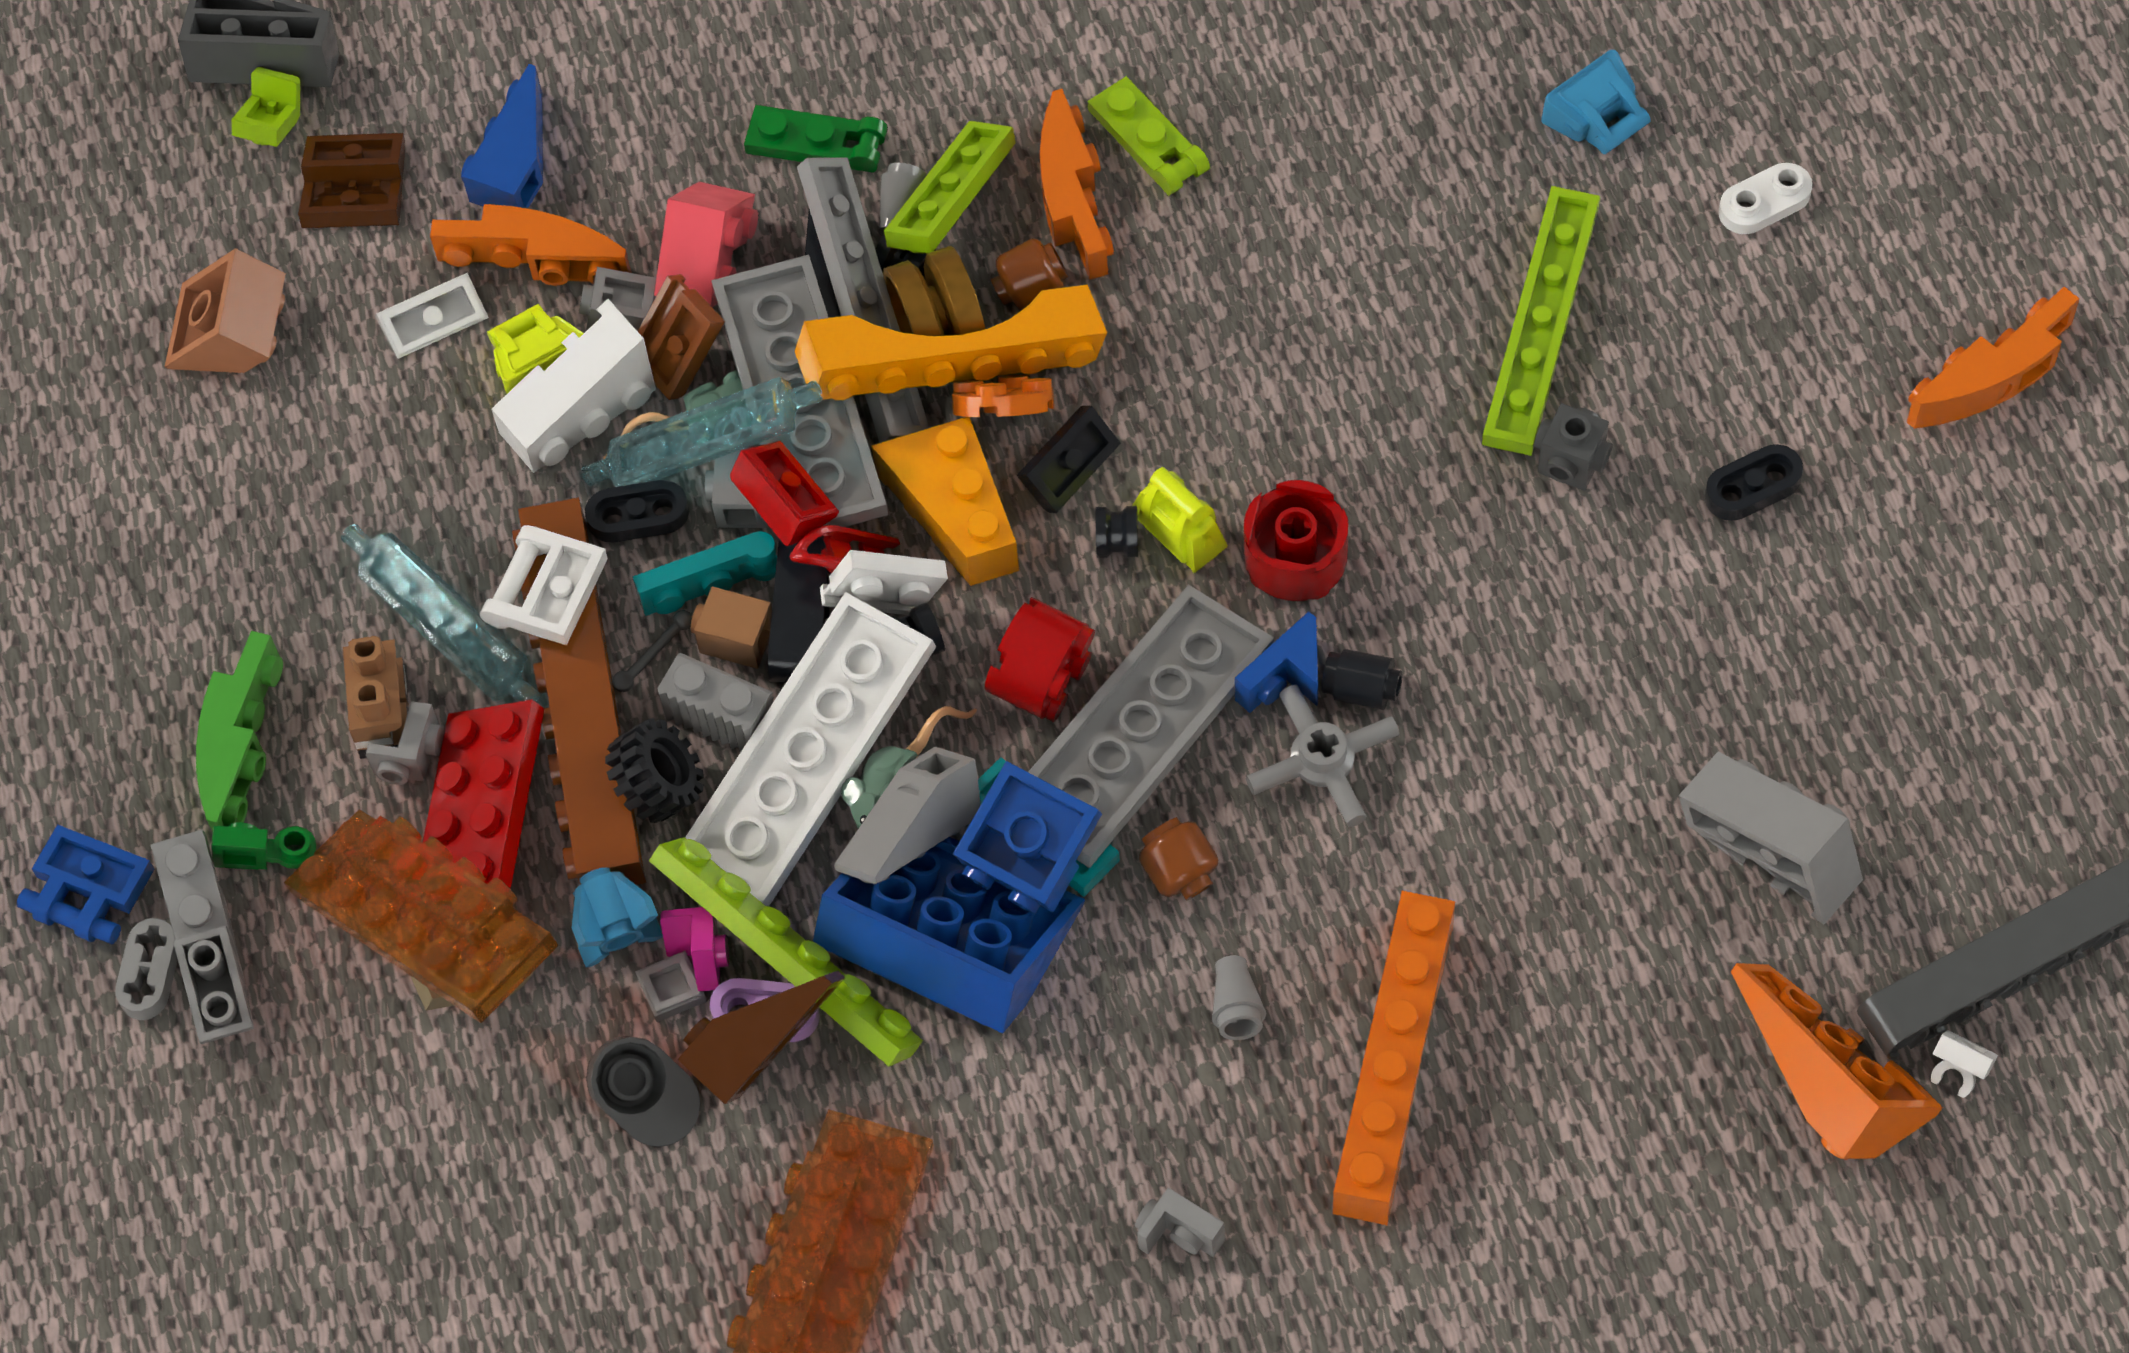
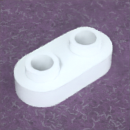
[1719,163,1812,234]

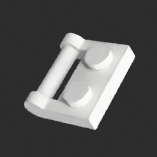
[480,525,608,645]

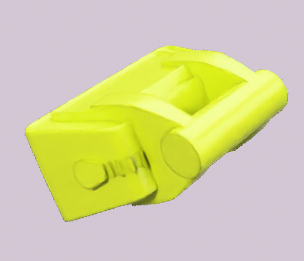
[487,304,584,394]
[1132,467,1228,573]

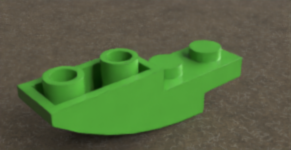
[196,631,283,832]

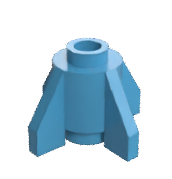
[571,867,663,967]

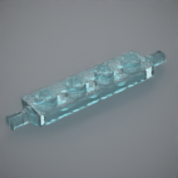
[581,377,823,487]
[341,524,542,704]

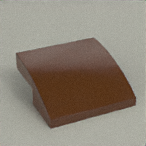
[298,133,405,228]

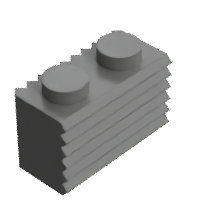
[657,653,774,753]

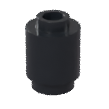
[1322,649,1403,710]

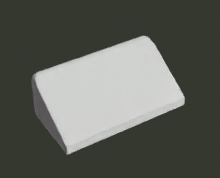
[375,273,489,359]

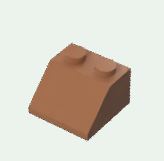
[165,248,286,373]

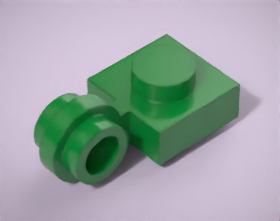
[211,822,316,870]

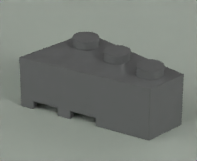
[178,0,340,87]

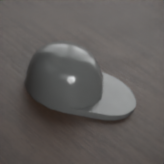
[586,1036,700,1147]

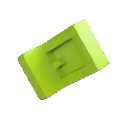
[231,67,300,147]

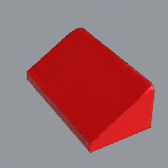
[730,440,839,546]

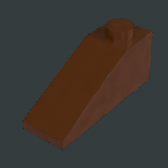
[677,970,845,1104]

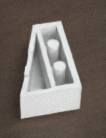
[492,299,656,473]

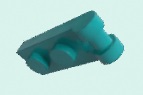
[632,531,777,616]

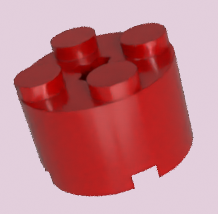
[1244,480,1349,601]
[984,597,1095,722]

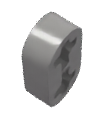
[115,918,178,1020]

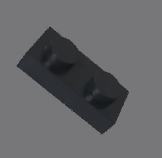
[1017,406,1121,513]

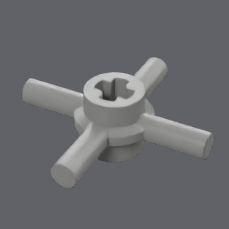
[1246,685,1399,827]

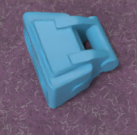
[1541,49,1651,154]

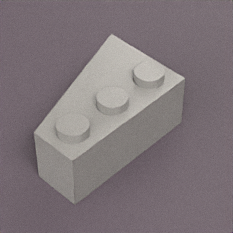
[1678,751,1863,925]

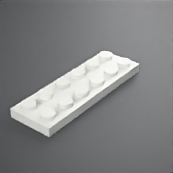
[685,592,936,906]

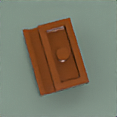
[638,274,725,400]

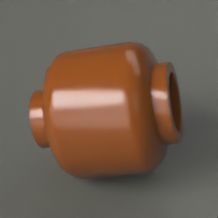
[991,238,1069,311]
[1139,817,1219,901]

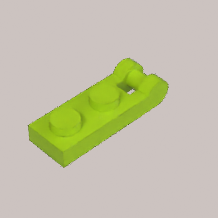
[1087,76,1210,196]

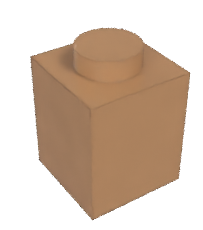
[691,586,772,669]

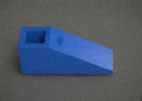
[461,64,543,209]

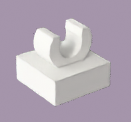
[1931,1030,1998,1098]

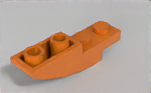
[1040,89,1114,280]
[430,204,632,286]
[1907,287,2080,429]

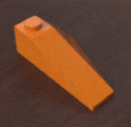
[1731,963,1943,1160]

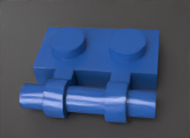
[17,824,155,945]

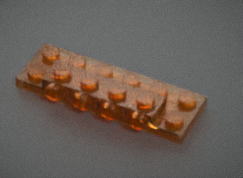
[284,809,559,1023]
[727,1109,934,1353]

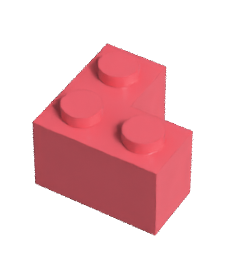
[654,182,758,307]

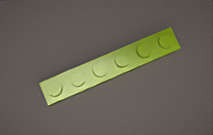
[1482,186,1600,456]
[649,837,923,1066]

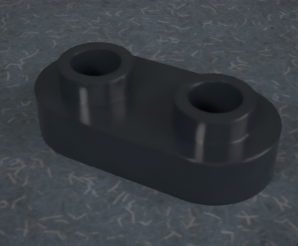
[1705,444,1803,521]
[585,480,689,543]

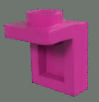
[660,907,729,991]

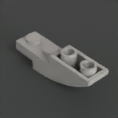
[150,829,254,1044]

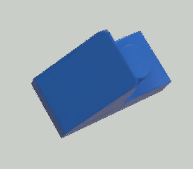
[1235,611,1318,713]

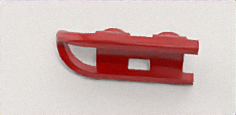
[790,525,900,573]

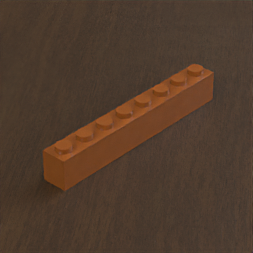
[512,497,646,885]

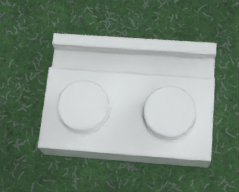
[820,550,948,615]

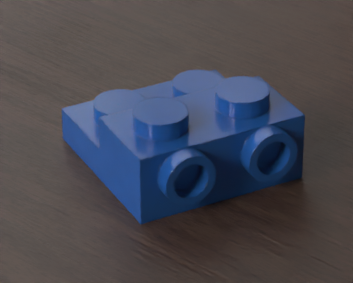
[953,761,1102,915]

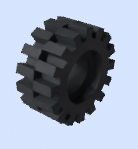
[605,718,704,823]

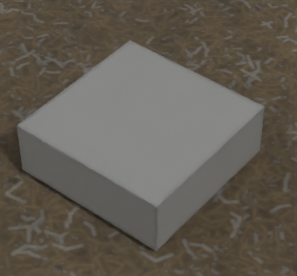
[635,951,707,1022]

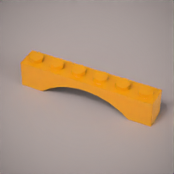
[794,284,1107,401]

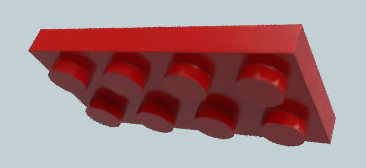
[410,699,544,911]

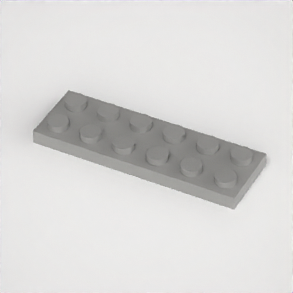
[711,255,888,527]
[1028,584,1274,868]

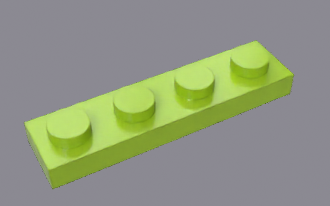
[884,121,1016,253]

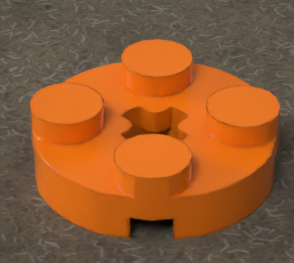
[952,375,1054,417]

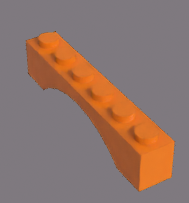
[1333,891,1455,1226]

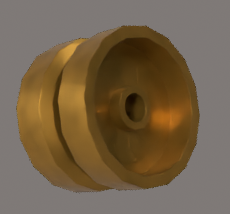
[883,246,986,336]

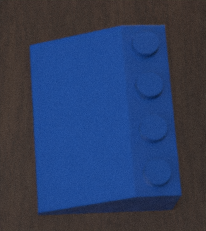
[813,837,1085,1033]

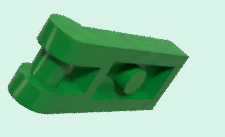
[744,105,888,173]

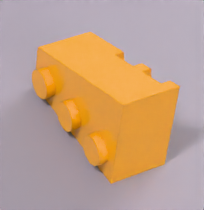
[871,417,1019,586]

